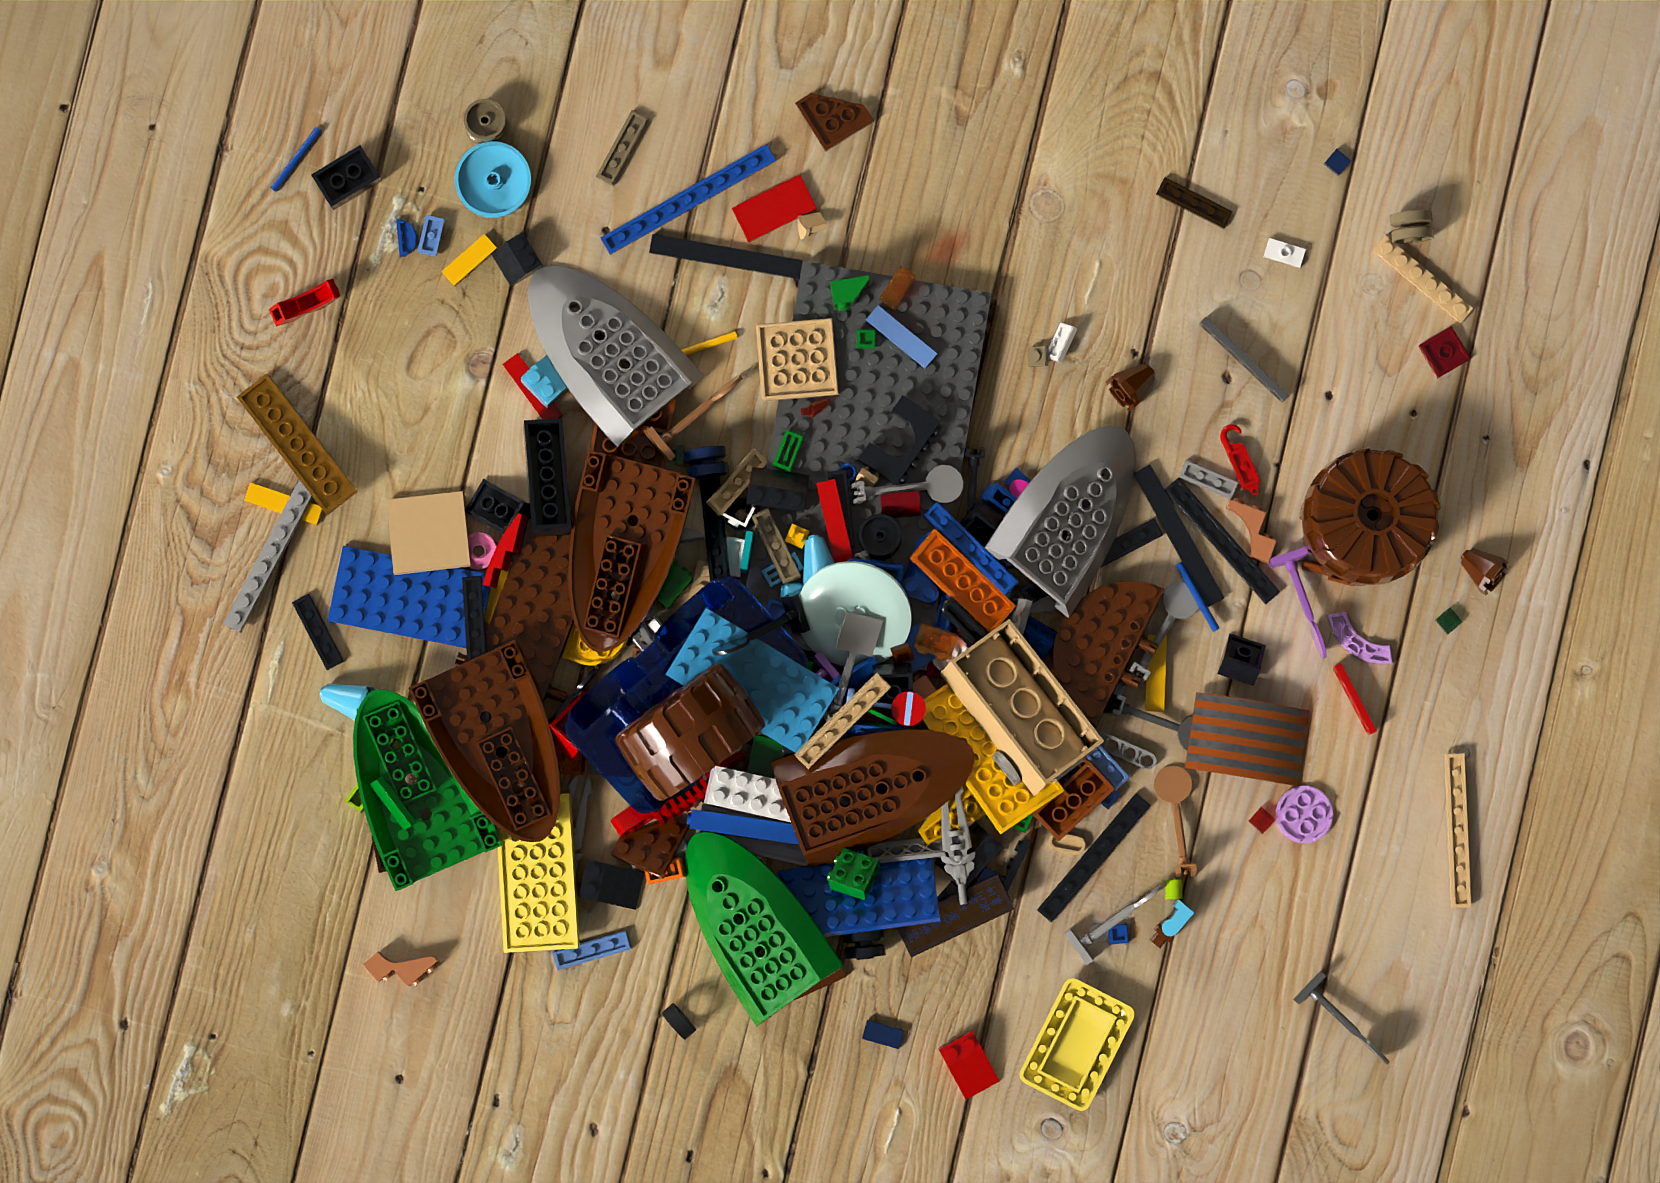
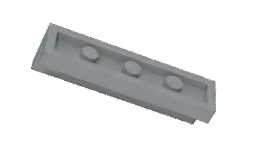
[867,838,946,863]

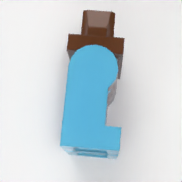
[1150,899,1194,948]

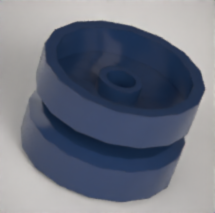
[684,446,730,480]

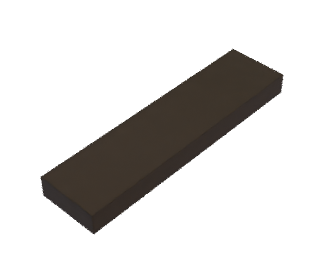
[1156,177,1233,229]

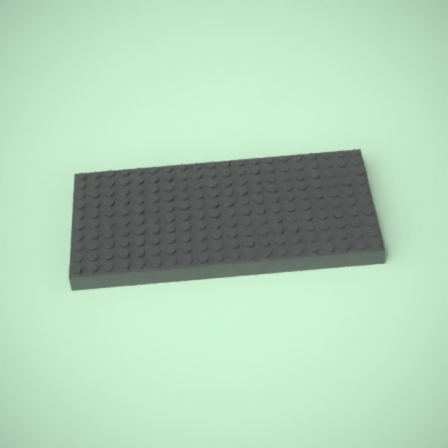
[739,261,992,672]

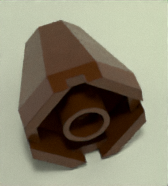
[1106,364,1155,411]
[1460,548,1510,596]

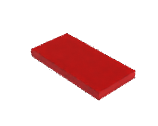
[732,175,817,243]

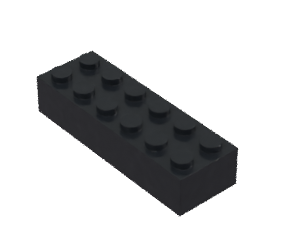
[523,418,571,537]

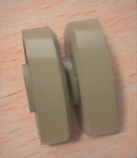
[464,99,507,144]
[1390,210,1434,243]

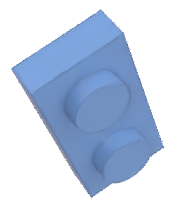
[417,215,445,257]

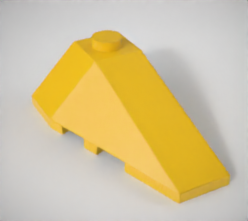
[918,784,986,844]

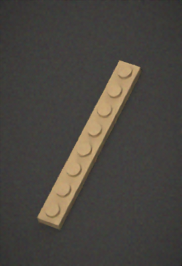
[1444,753,1471,908]

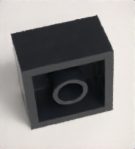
[872,663,913,710]

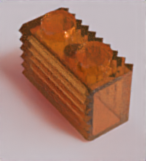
[879,266,915,310]

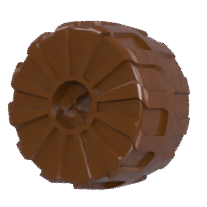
[1300,448,1441,586]
[616,663,765,801]

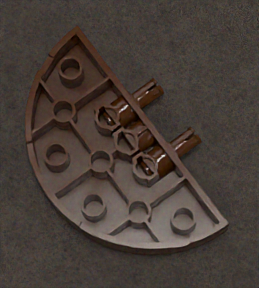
[1053,581,1164,728]

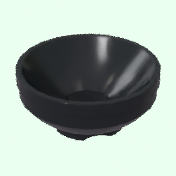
[724,497,759,532]

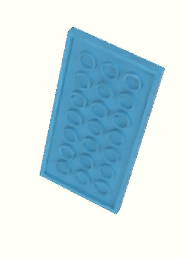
[666,608,839,753]

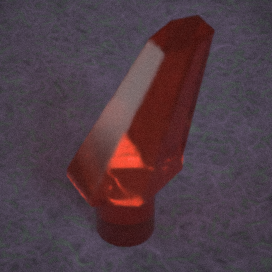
[801,398,830,418]

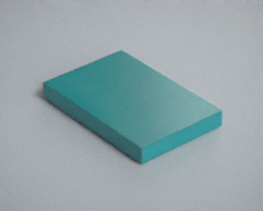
[740,531,755,574]

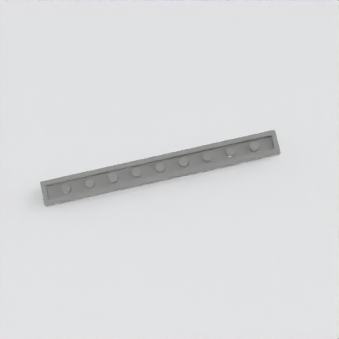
[223,480,313,633]

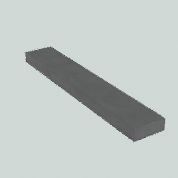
[1199,317,1289,402]

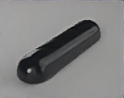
[941,598,988,645]

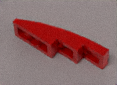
[483,514,528,589]

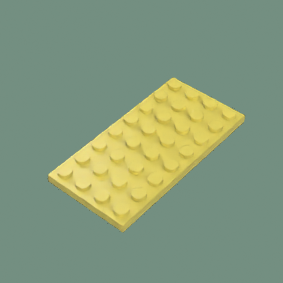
[496,793,580,953]

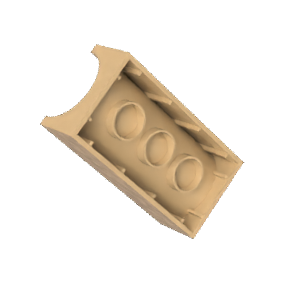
[940,619,1104,796]

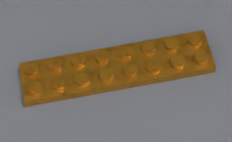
[237,373,358,516]

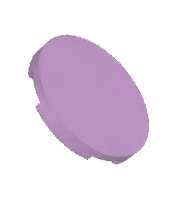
[1275,786,1333,843]

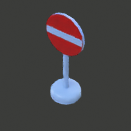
[846,688,926,726]

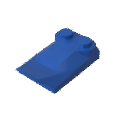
[902,532,951,606]

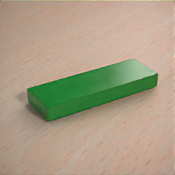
[369,776,416,830]

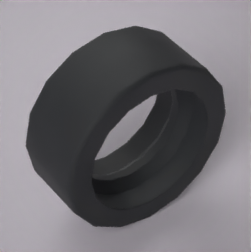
[661,1003,696,1040]

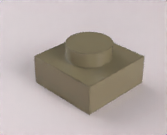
[1028,346,1048,367]

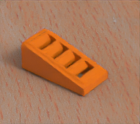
[645,857,686,885]

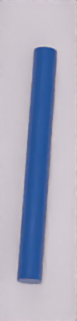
[270,127,322,192]
[1176,562,1220,632]

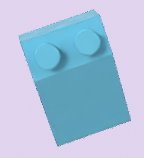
[521,355,568,409]

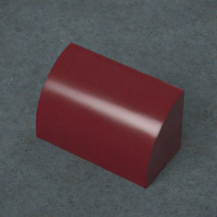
[880,491,921,518]

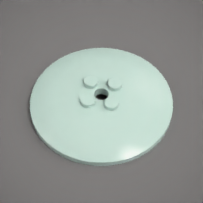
[799,561,912,667]

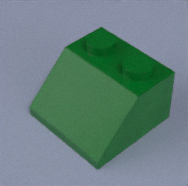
[830,275,869,311]

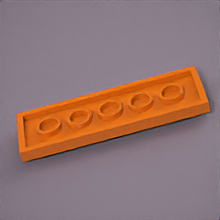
[909,529,1016,634]

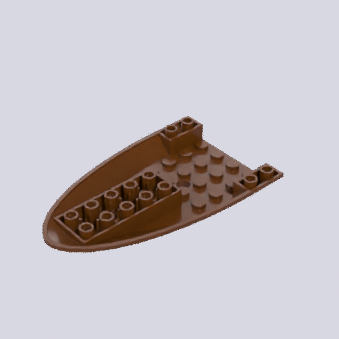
[568,450,696,652]
[408,640,560,842]
[771,729,974,868]

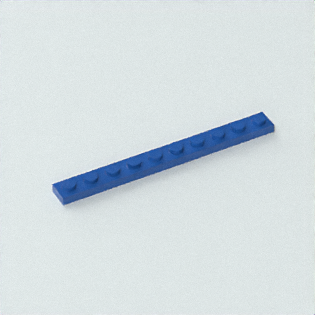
[601,144,776,255]

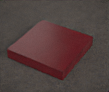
[1418,326,1471,379]

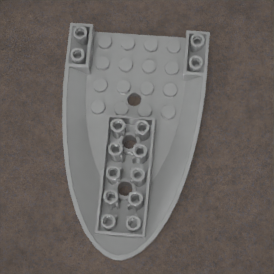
[528,266,704,448]
[985,426,1135,618]

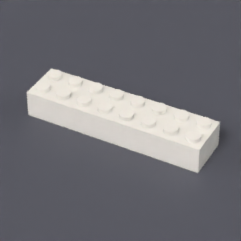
[704,766,851,822]

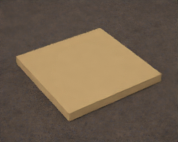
[756,318,839,401]
[386,491,471,575]

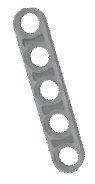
[1095,728,1157,770]

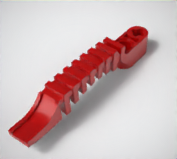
[611,751,746,838]

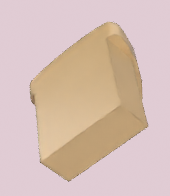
[798,212,827,239]

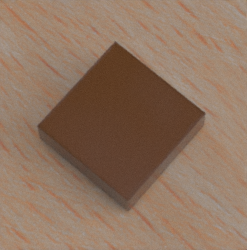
[890,642,914,664]

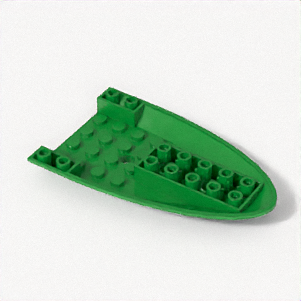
[353,689,502,891]
[684,832,844,1027]

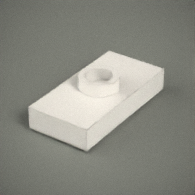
[1263,238,1306,268]
[1048,323,1077,363]
[726,536,745,577]

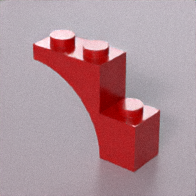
[269,279,341,327]

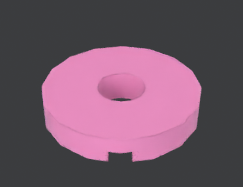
[468,532,497,571]

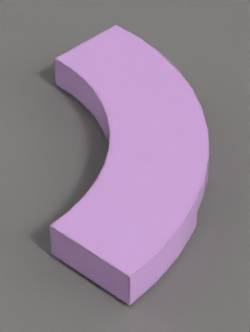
[1327,612,1393,664]

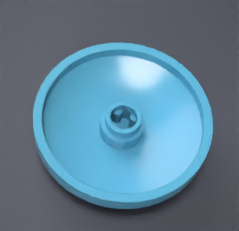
[455,141,532,218]

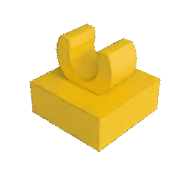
[785,524,810,549]

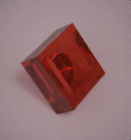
[1248,807,1275,834]

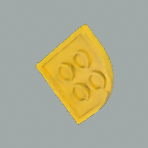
[562,623,628,666]

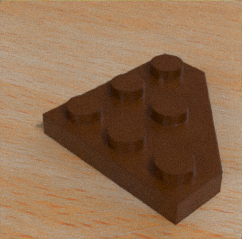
[795,93,874,152]
[611,820,689,879]

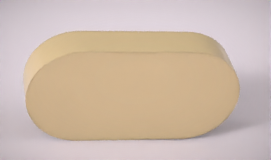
[1048,834,1086,855]

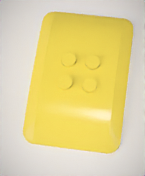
[1020,978,1134,1111]

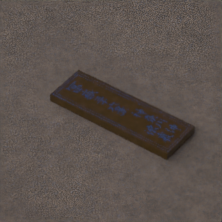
[897,874,1015,957]

